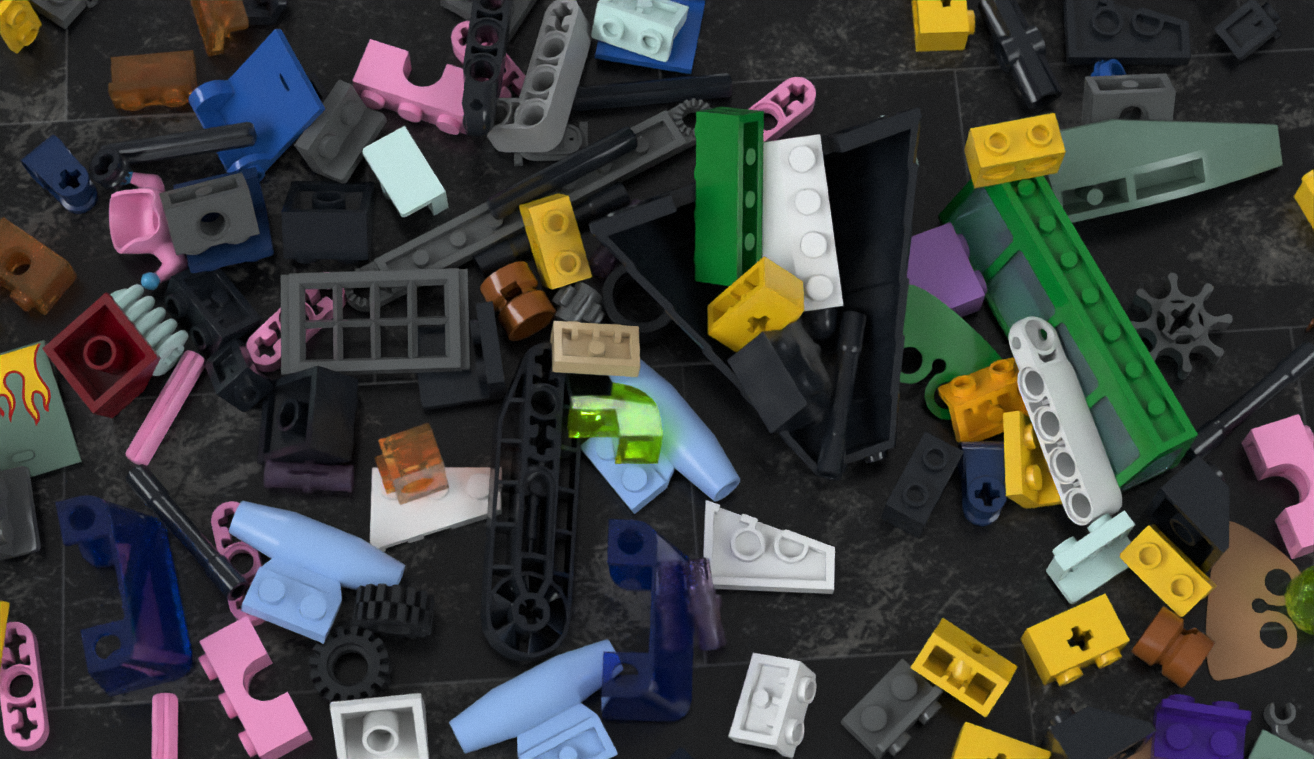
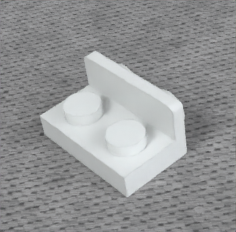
[729,653,816,758]

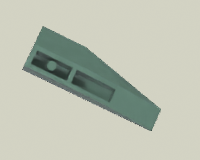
[1044,119,1282,223]

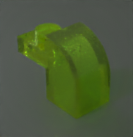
[567,383,663,464]

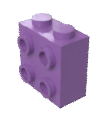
[907,222,987,317]

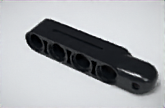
[462,0,514,137]

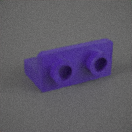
[1150,694,1251,759]

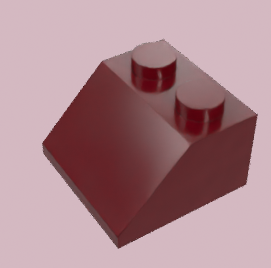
[42,292,161,418]

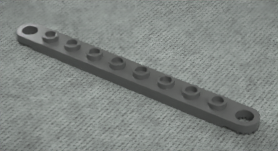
[344,98,712,312]

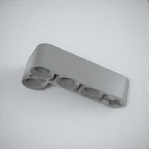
[487,0,592,152]

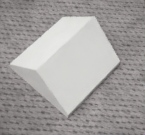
[330,693,429,759]

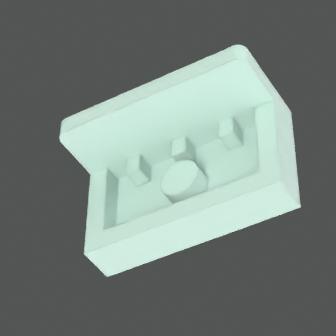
[1046,510,1135,604]

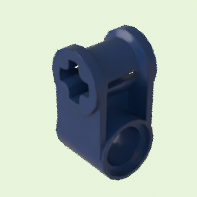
[20,134,98,214]
[958,441,1007,526]

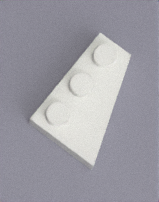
[370,467,502,552]
[702,500,835,594]

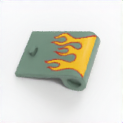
[0,340,82,478]

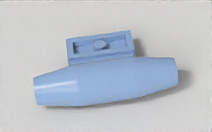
[581,359,741,514]
[229,501,406,644]
[449,639,624,759]

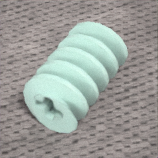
[110,284,188,376]

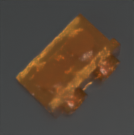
[190,0,249,56]
[108,50,197,111]

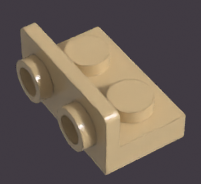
[550,321,640,377]

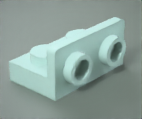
[591,0,689,62]

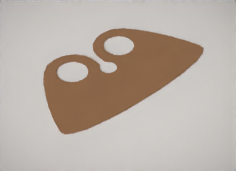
[1206,521,1302,680]

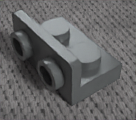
[294,80,387,184]
[0,466,41,560]
[841,658,944,759]

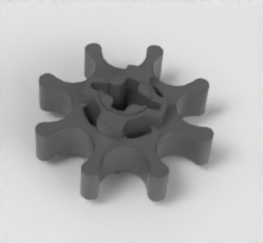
[1131,273,1233,380]

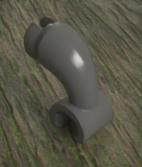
[1263,702,1314,755]

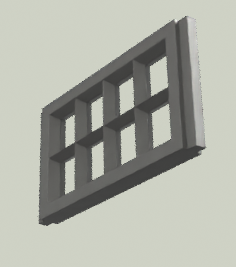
[281,268,470,376]

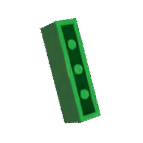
[694,107,764,286]

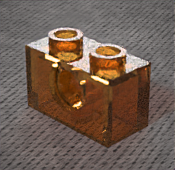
[0,217,77,316]
[374,423,449,505]

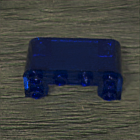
[55,495,193,697]
[601,519,696,722]

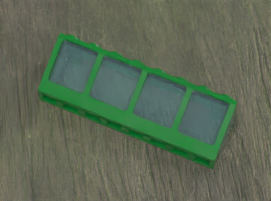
[938,176,1198,494]

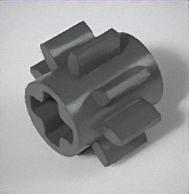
[552,281,606,324]

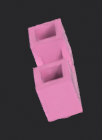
[352,39,486,135]
[1241,414,1314,559]
[198,616,313,759]

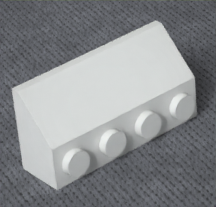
[762,134,843,311]

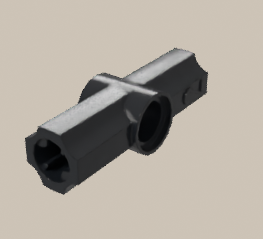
[978,0,1063,110]

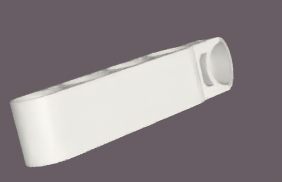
[1008,316,1122,525]

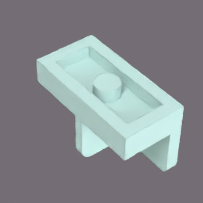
[362,126,448,217]

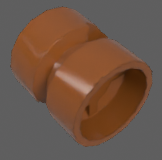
[480,261,556,341]
[1131,606,1215,688]

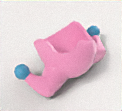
[109,171,188,290]

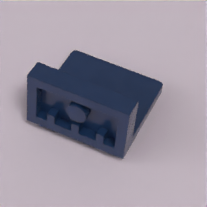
[173,167,274,273]

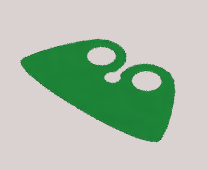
[900,285,1002,420]

